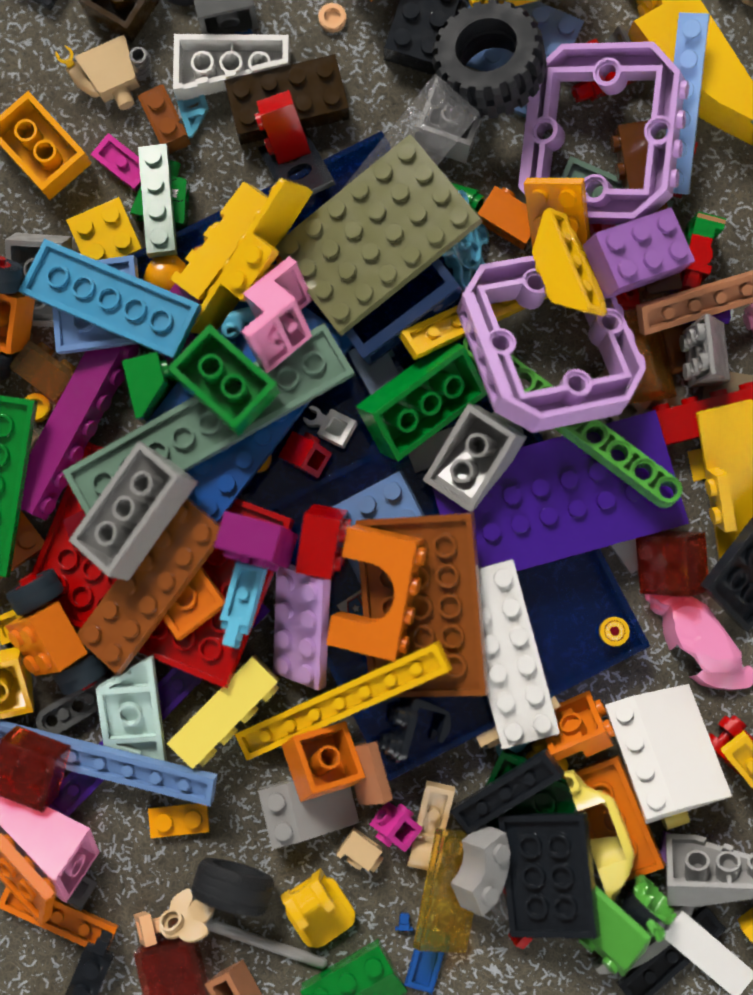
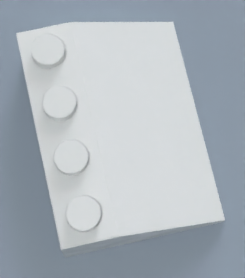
[605,684,732,824]

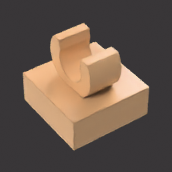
[133,911,160,947]

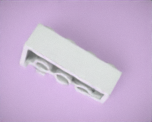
[173,34,290,101]

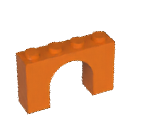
[326,524,426,662]

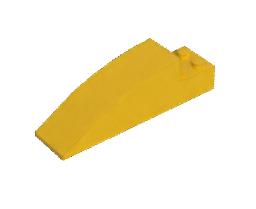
[628,0,753,146]

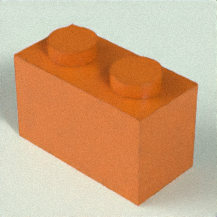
[477,186,531,250]

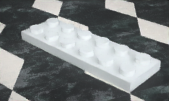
[479,559,560,749]

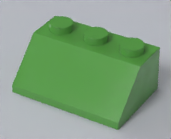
[579,885,652,977]

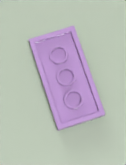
[273,564,331,691]

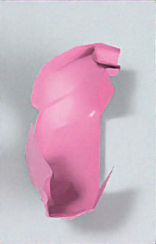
[644,586,753,691]

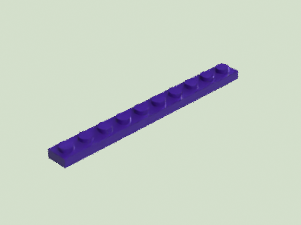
[42,603,270,817]

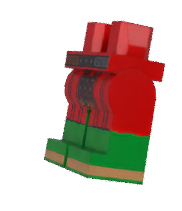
[679,211,726,292]

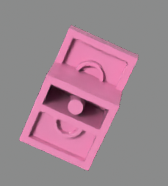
[242,256,313,374]

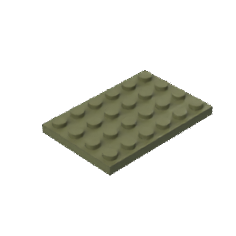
[275,134,483,336]

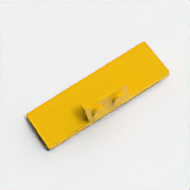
[190,179,313,334]
[696,399,753,560]

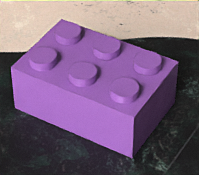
[582,207,695,299]

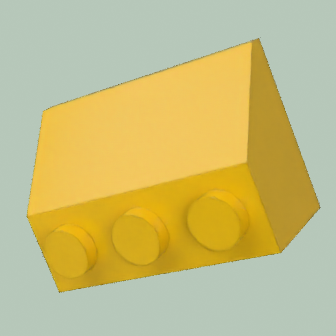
[0,647,35,719]

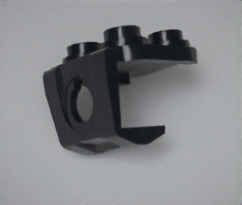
[378,697,451,764]

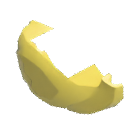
[564,770,635,902]

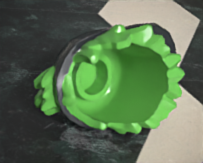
[622,874,677,943]

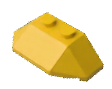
[532,208,607,317]

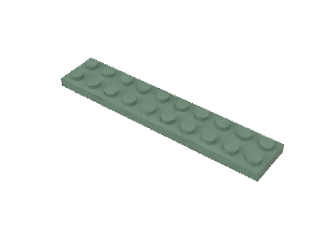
[62,323,355,515]

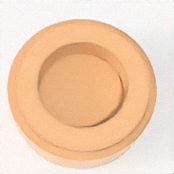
[318,3,346,33]

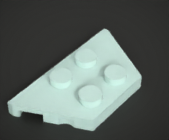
[96,655,167,761]

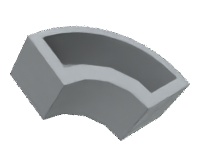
[450,825,511,917]

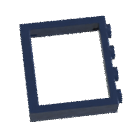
[345,258,464,366]

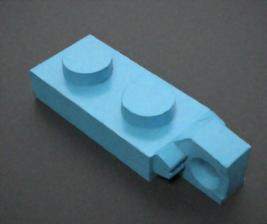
[220,561,267,649]

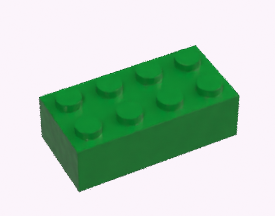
[355,342,488,462]

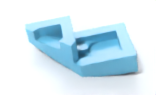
[175,88,209,139]

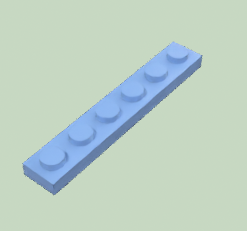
[666,12,710,195]

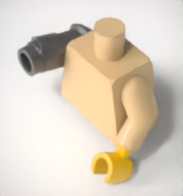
[55,35,152,110]

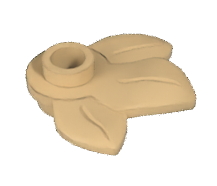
[159,888,215,943]

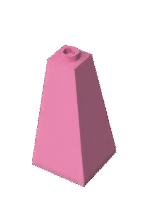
[0,783,99,903]

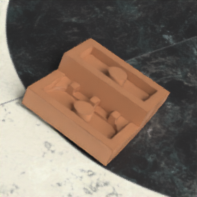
[353,741,393,805]

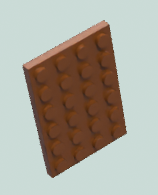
[355,513,489,698]

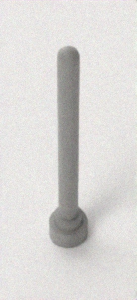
[205,916,328,969]

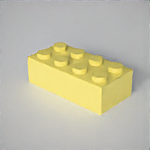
[167,654,280,769]

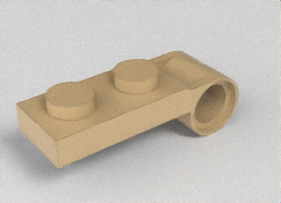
[407,780,455,873]

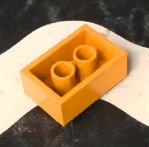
[0,91,92,201]

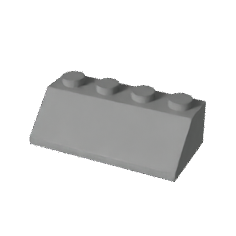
[69,441,198,581]

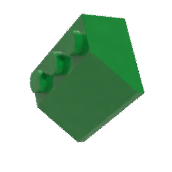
[122,352,177,425]
[300,938,408,995]

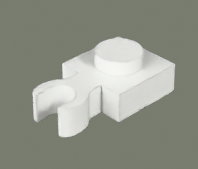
[303,406,358,449]

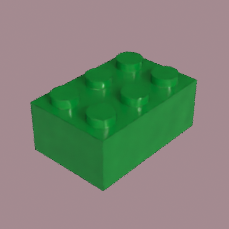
[167,324,280,437]

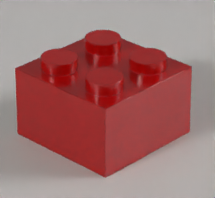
[295,504,352,579]

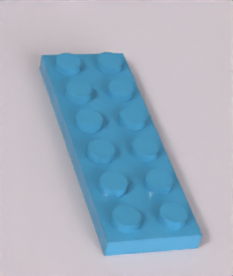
[18,239,202,360]

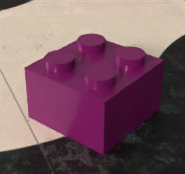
[214,511,298,572]

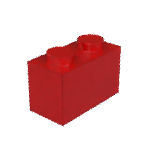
[254,90,311,164]

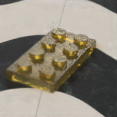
[413,828,474,953]

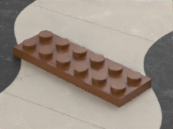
[77,497,220,674]

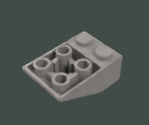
[679,314,730,388]

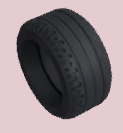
[191,858,274,917]

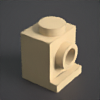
[336,827,384,872]

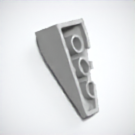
[666,834,753,907]

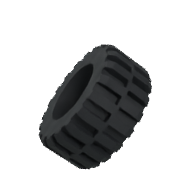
[432,0,547,118]

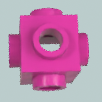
[369,802,423,852]

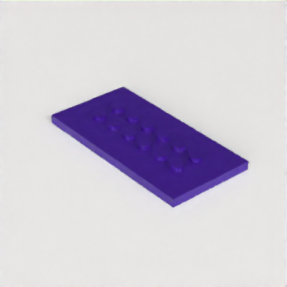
[432,410,689,571]

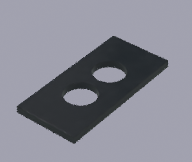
[258,128,336,195]

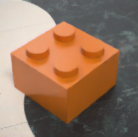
[281,721,366,802]

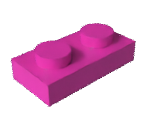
[90,133,141,192]

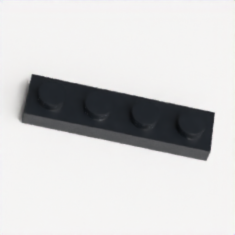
[450,748,564,835]
[617,906,727,995]

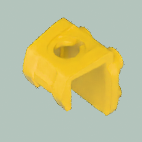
[280,868,355,948]

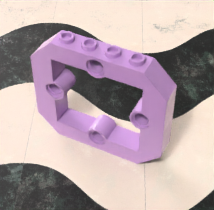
[518,42,689,225]
[456,255,646,433]

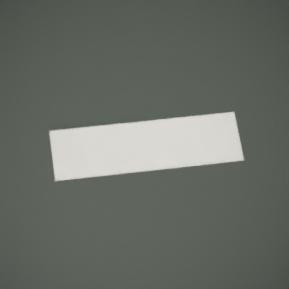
[665,910,753,995]

